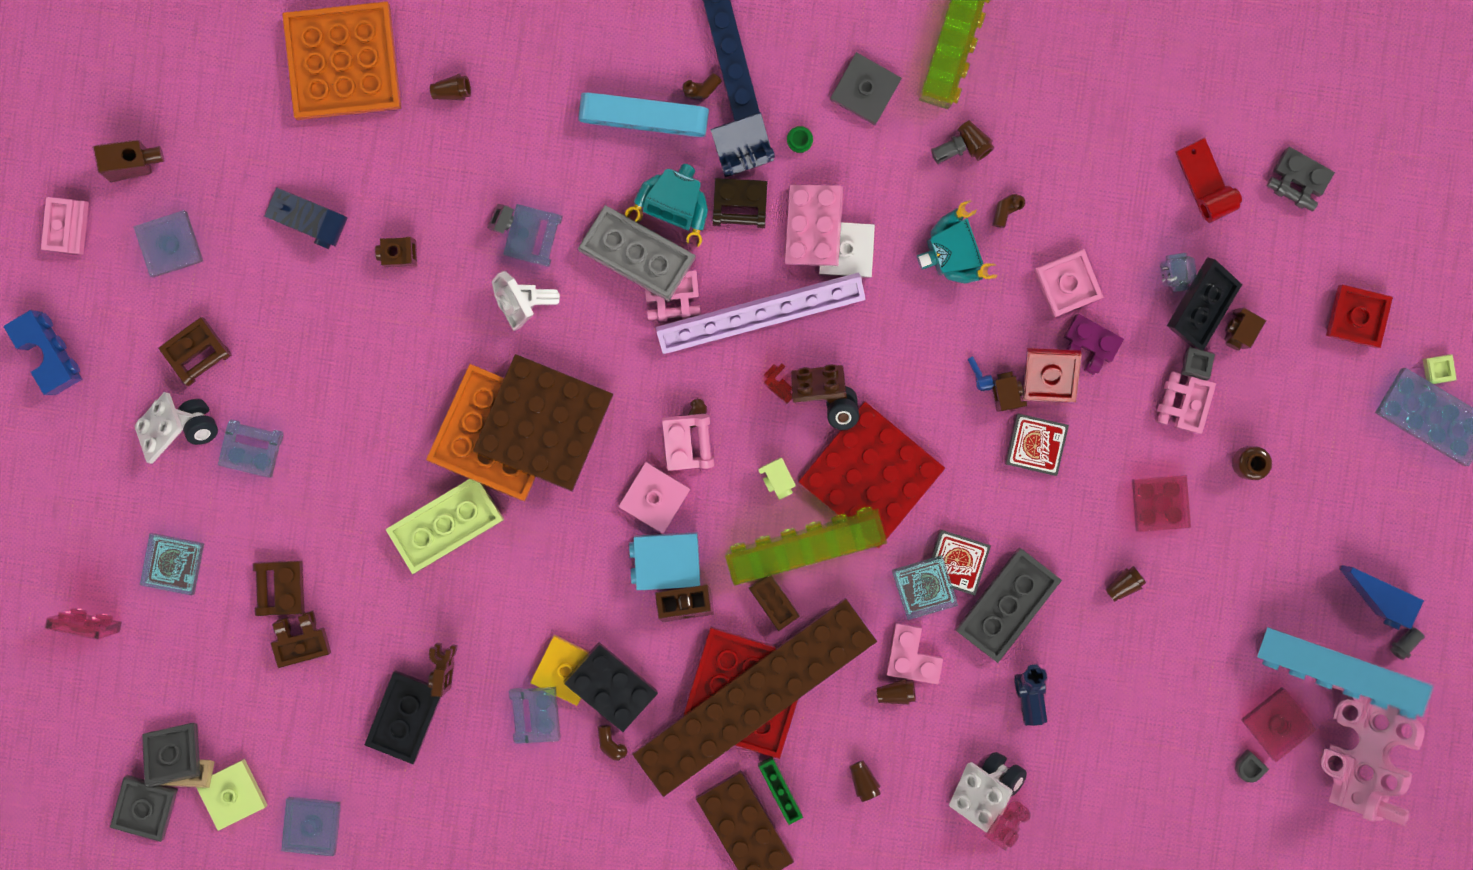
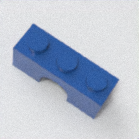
[3,310,83,395]

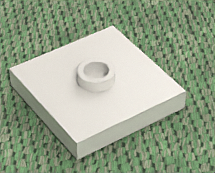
[819,222,875,278]

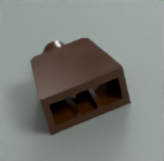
[93,140,164,182]

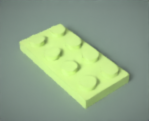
[385,479,504,574]

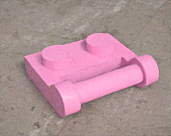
[662,414,715,471]

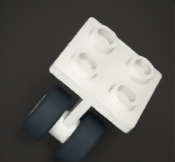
[135,392,218,464]
[949,752,1027,835]

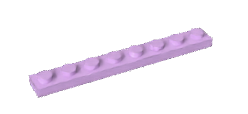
[656,272,866,354]

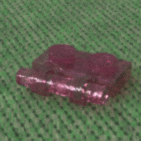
[985,801,1031,851]

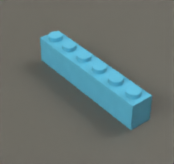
[1257,627,1433,720]

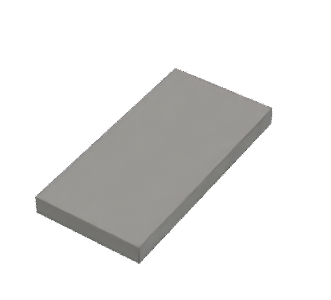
[578,205,696,302]

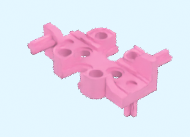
[1321,685,1425,826]

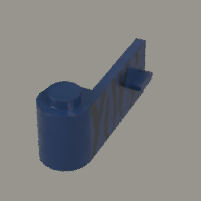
[264,187,348,249]

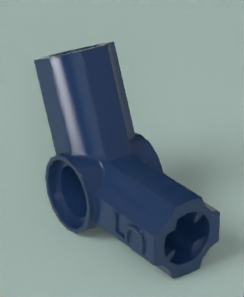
[1014,664,1048,726]

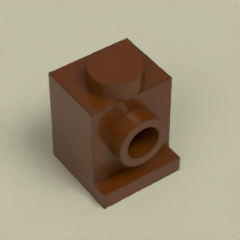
[375,237,417,267]
[1224,307,1267,351]
[992,371,1027,412]

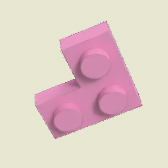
[886,623,943,685]

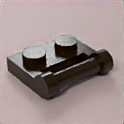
[713,178,768,229]

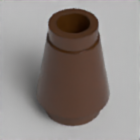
[430,74,471,101]
[958,120,995,161]
[1105,566,1146,602]
[877,679,916,705]
[849,760,881,802]

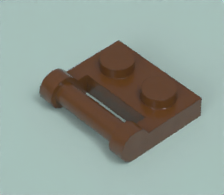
[158,317,232,387]
[253,561,305,616]

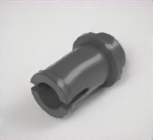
[931,136,967,164]
[1390,626,1425,660]

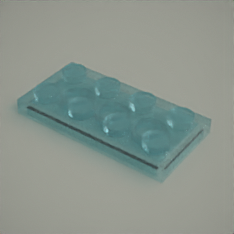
[1375,368,1473,466]

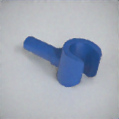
[967,357,994,391]

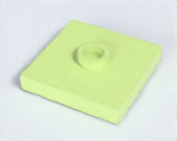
[196,759,268,831]

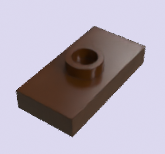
[749,573,800,631]

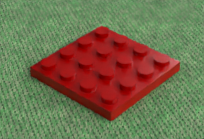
[798,401,945,548]
[683,627,798,759]

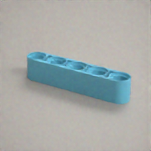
[578,93,709,137]

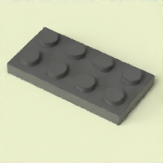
[955,548,1062,663]

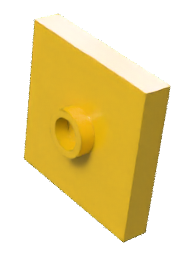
[530,635,589,706]

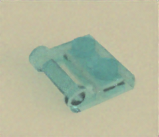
[503,204,563,267]
[218,419,283,478]
[509,687,561,744]

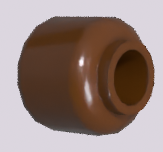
[1232,446,1272,480]

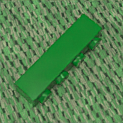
[758,757,803,825]

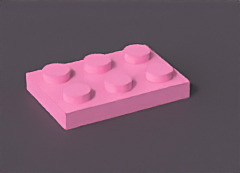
[785,185,843,266]

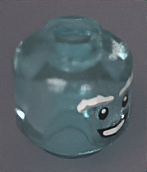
[1160,253,1197,292]

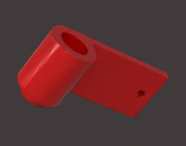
[1175,138,1242,223]

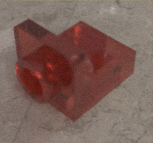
[764,363,792,404]

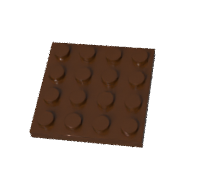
[473,354,613,492]

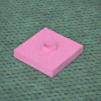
[1034,249,1104,318]
[618,462,690,534]

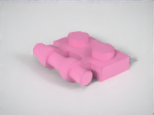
[645,271,701,322]
[1157,372,1216,434]

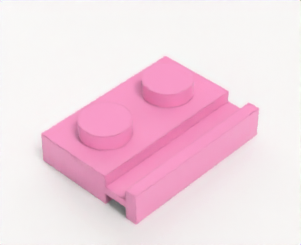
[41,197,89,255]

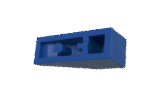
[1340,565,1424,630]

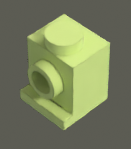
[758,457,796,500]

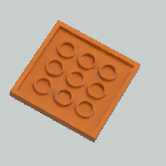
[282,1,402,120]
[426,364,536,502]

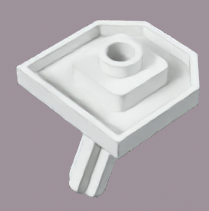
[492,271,560,331]

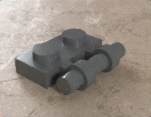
[1266,147,1335,211]

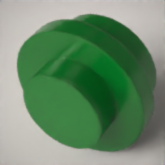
[787,126,813,153]

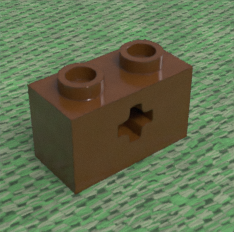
[655,585,714,622]

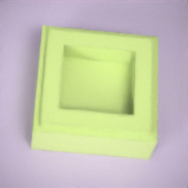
[1423,354,1457,385]

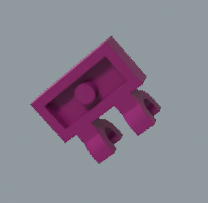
[1064,314,1124,375]

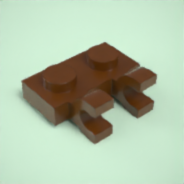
[271,611,331,668]
[428,643,458,697]

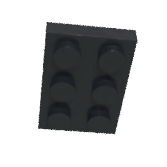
[1167,257,1243,351]
[564,642,658,732]
[364,670,441,764]

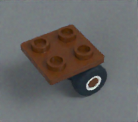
[791,364,859,430]

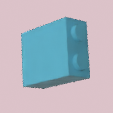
[629,532,701,590]

